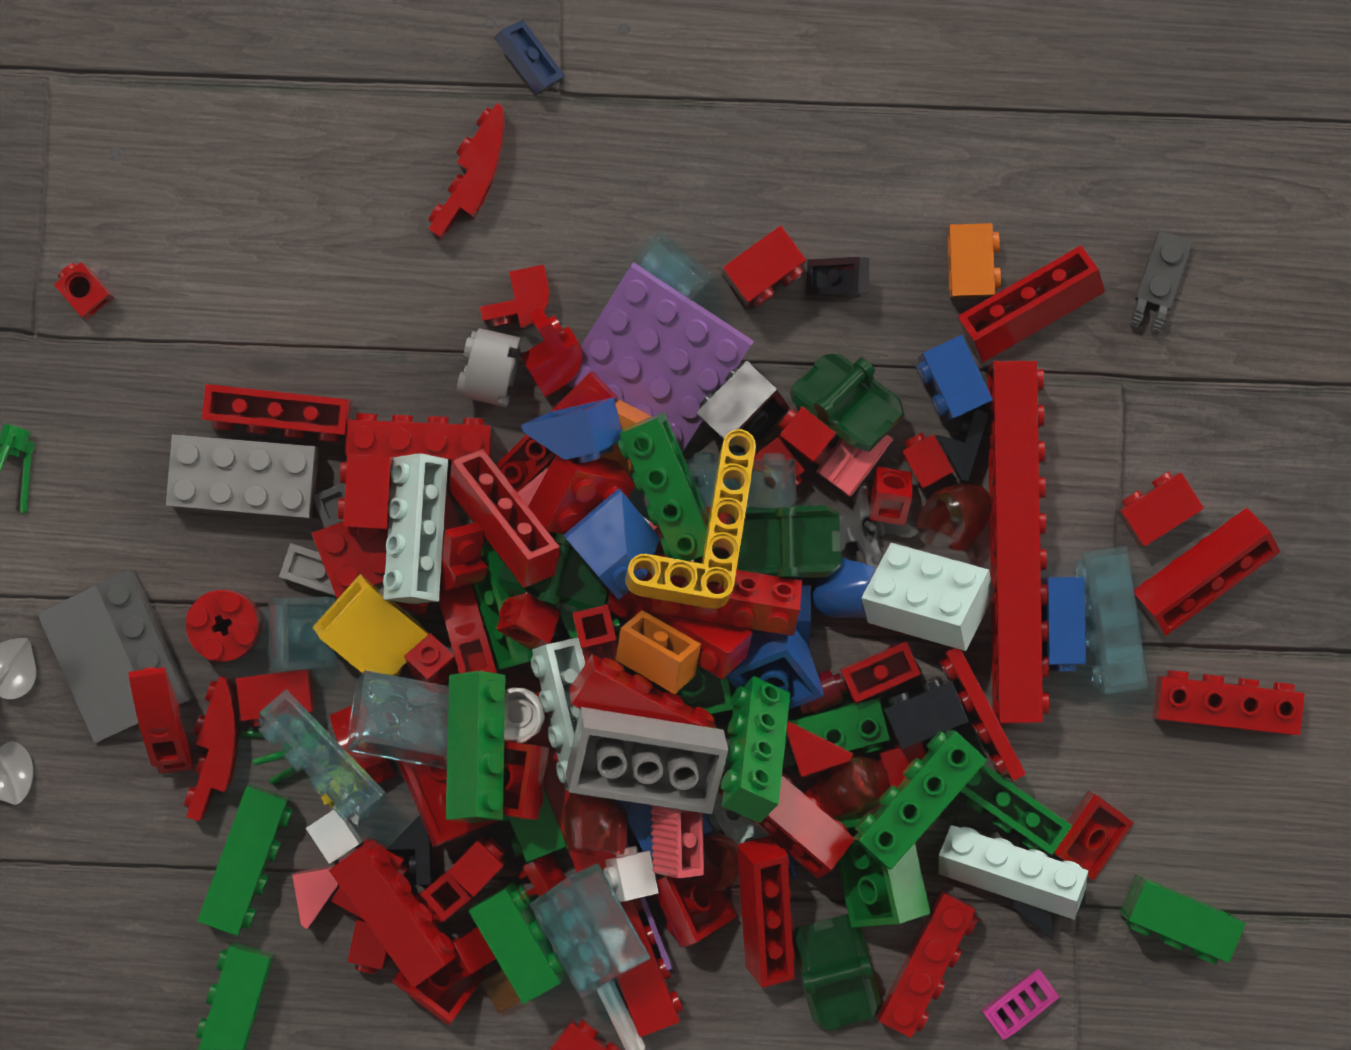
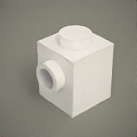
[604,846,659,902]

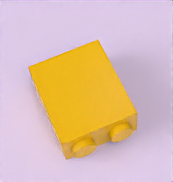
[313,574,428,689]

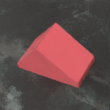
[292,865,339,929]

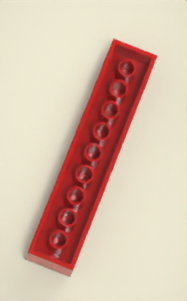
[987,361,1049,723]

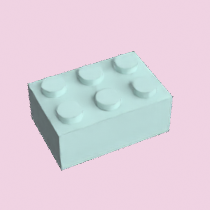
[861,543,994,651]

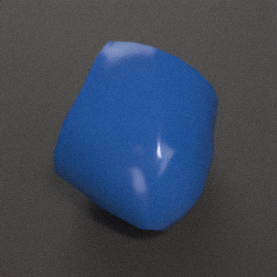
[811,557,875,619]

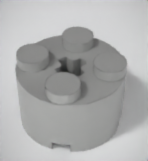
[456,328,522,407]

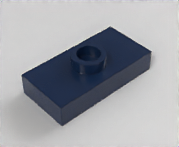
[494,20,565,95]

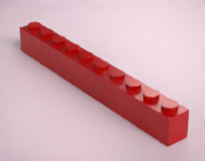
[527,690,684,1037]

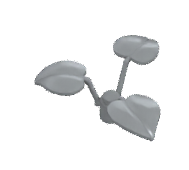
[0,638,37,805]

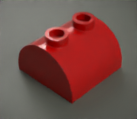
[503,740,549,820]
[652,853,737,947]

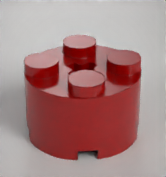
[186,590,263,661]

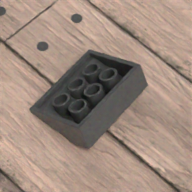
[37,570,193,743]

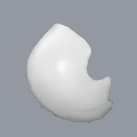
[504,687,545,743]

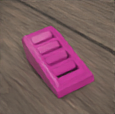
[981,968,1060,1041]

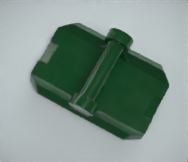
[790,353,905,452]
[732,505,841,578]
[498,531,608,613]
[792,914,881,1030]

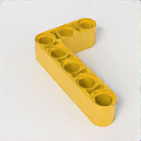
[625,429,756,609]

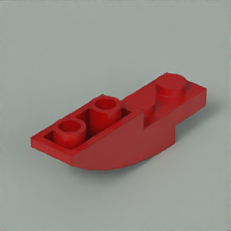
[427,103,505,240]
[496,371,617,493]
[439,584,497,673]
[129,667,194,774]
[184,675,239,821]

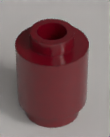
[799,669,848,716]

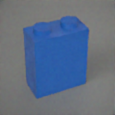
[1041,577,1086,671]

